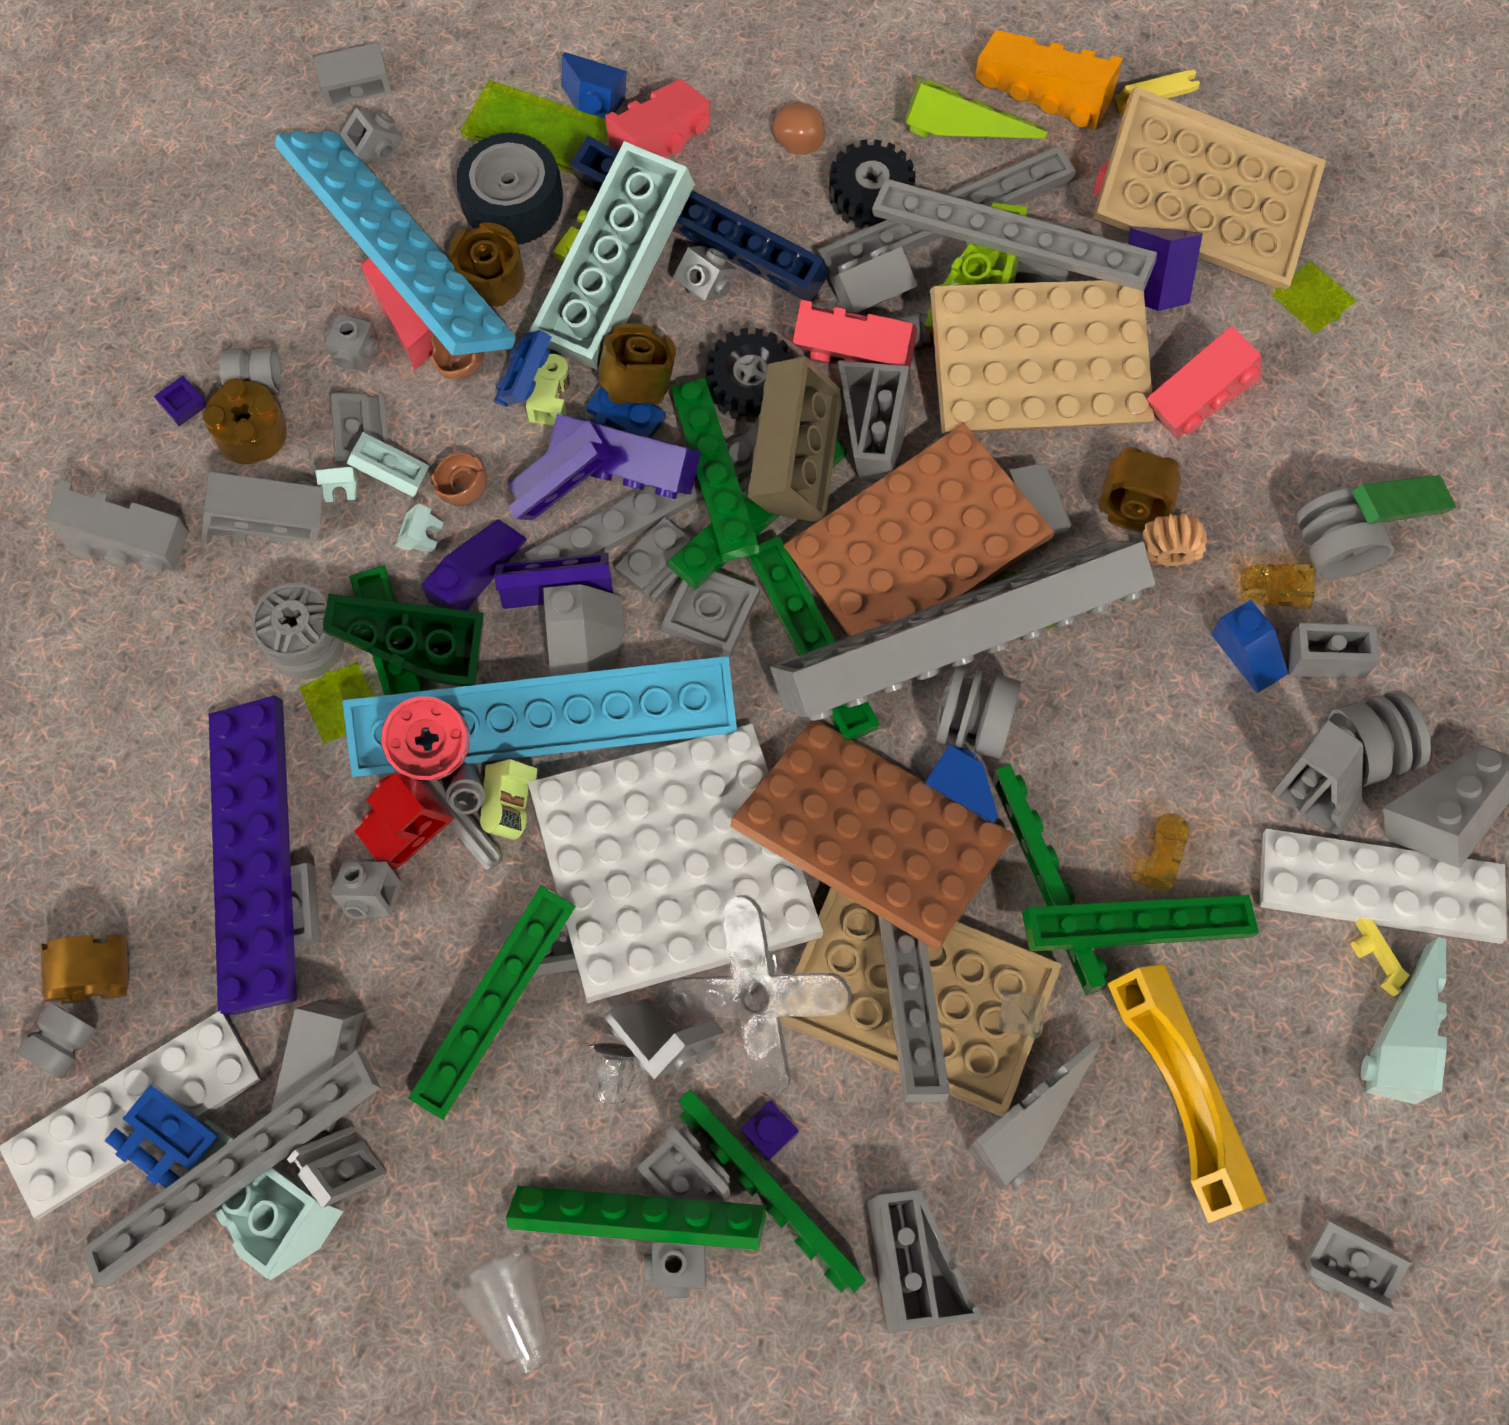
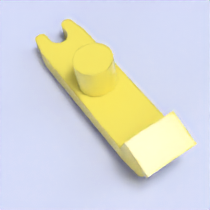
[1114,70,1200,113]
[1351,918,1410,997]

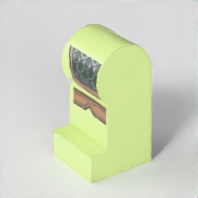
[526,354,570,426]
[480,759,537,840]

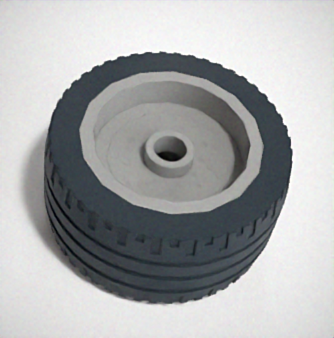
[457,132,563,244]

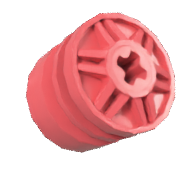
[381,696,470,781]

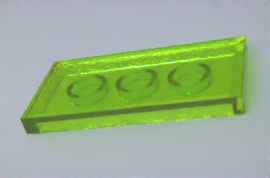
[460,80,608,176]

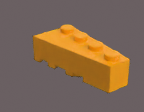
[975,30,1123,130]

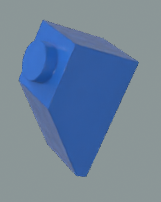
[561,52,627,119]
[1211,599,1288,693]
[925,744,998,824]

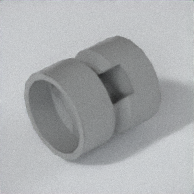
[219,347,281,394]
[16,1002,96,1079]

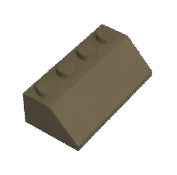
[748,356,843,523]

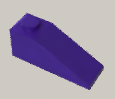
[421,519,527,611]

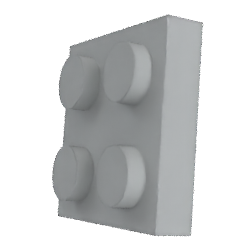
[661,571,760,658]

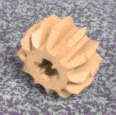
[1141,513,1207,568]

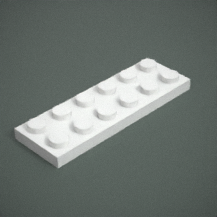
[1259,829,1507,944]
[0,1011,262,1220]

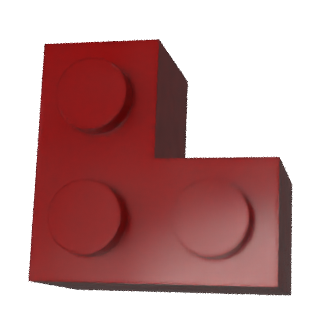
[354,772,455,870]

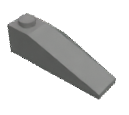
[543,584,625,676]
[968,1038,1101,1190]

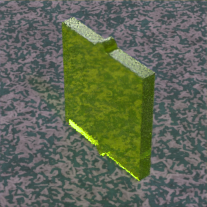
[1271,261,1356,334]
[299,662,373,745]

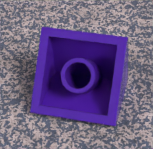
[1128,226,1203,311]

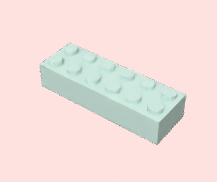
[529,141,695,371]

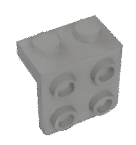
[605,999,725,1079]
[637,1124,731,1202]

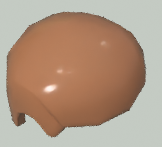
[772,102,825,155]
[430,334,484,380]
[431,452,487,506]

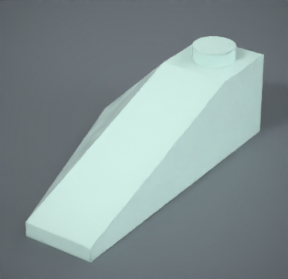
[1361,937,1447,1104]
[191,1119,344,1280]

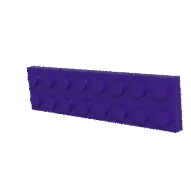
[208,695,297,1016]

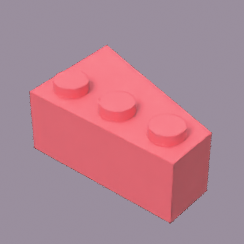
[605,78,710,158]
[361,258,433,370]
[793,300,918,368]
[1147,326,1262,438]

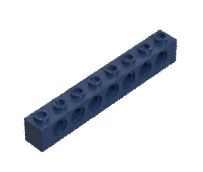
[570,136,829,302]

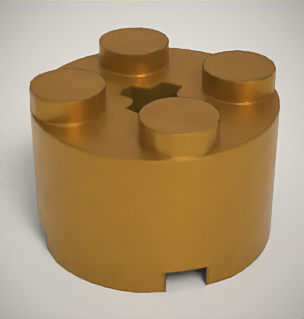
[449,222,525,307]
[598,323,676,404]
[203,378,287,464]
[1098,447,1181,533]
[40,935,129,1004]

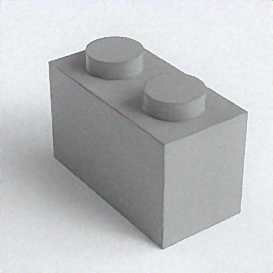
[313,42,392,108]
[830,245,918,314]
[1287,623,1380,678]

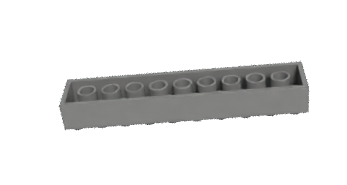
[770,540,1156,721]

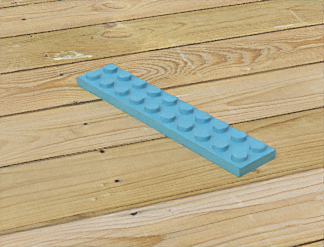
[275,131,516,356]
[342,656,737,777]

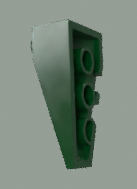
[323,594,484,686]

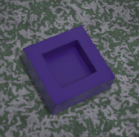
[154,376,207,426]
[740,1100,799,1161]

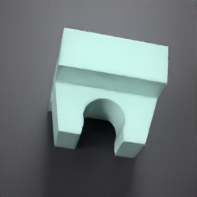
[315,466,360,502]
[395,503,443,552]

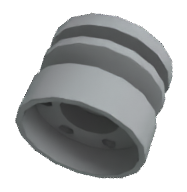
[1296,487,1395,581]
[251,583,345,680]
[936,665,1022,760]
[1328,690,1431,787]

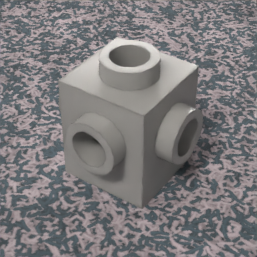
[340,107,403,164]
[673,246,737,302]
[324,314,380,373]
[331,859,402,919]
[644,1242,707,1299]

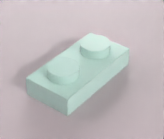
[346,432,429,497]

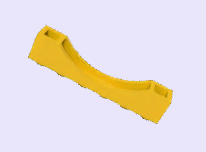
[1107,964,1267,1223]

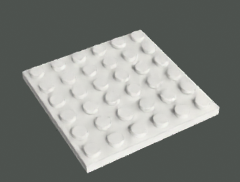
[528,724,823,1003]

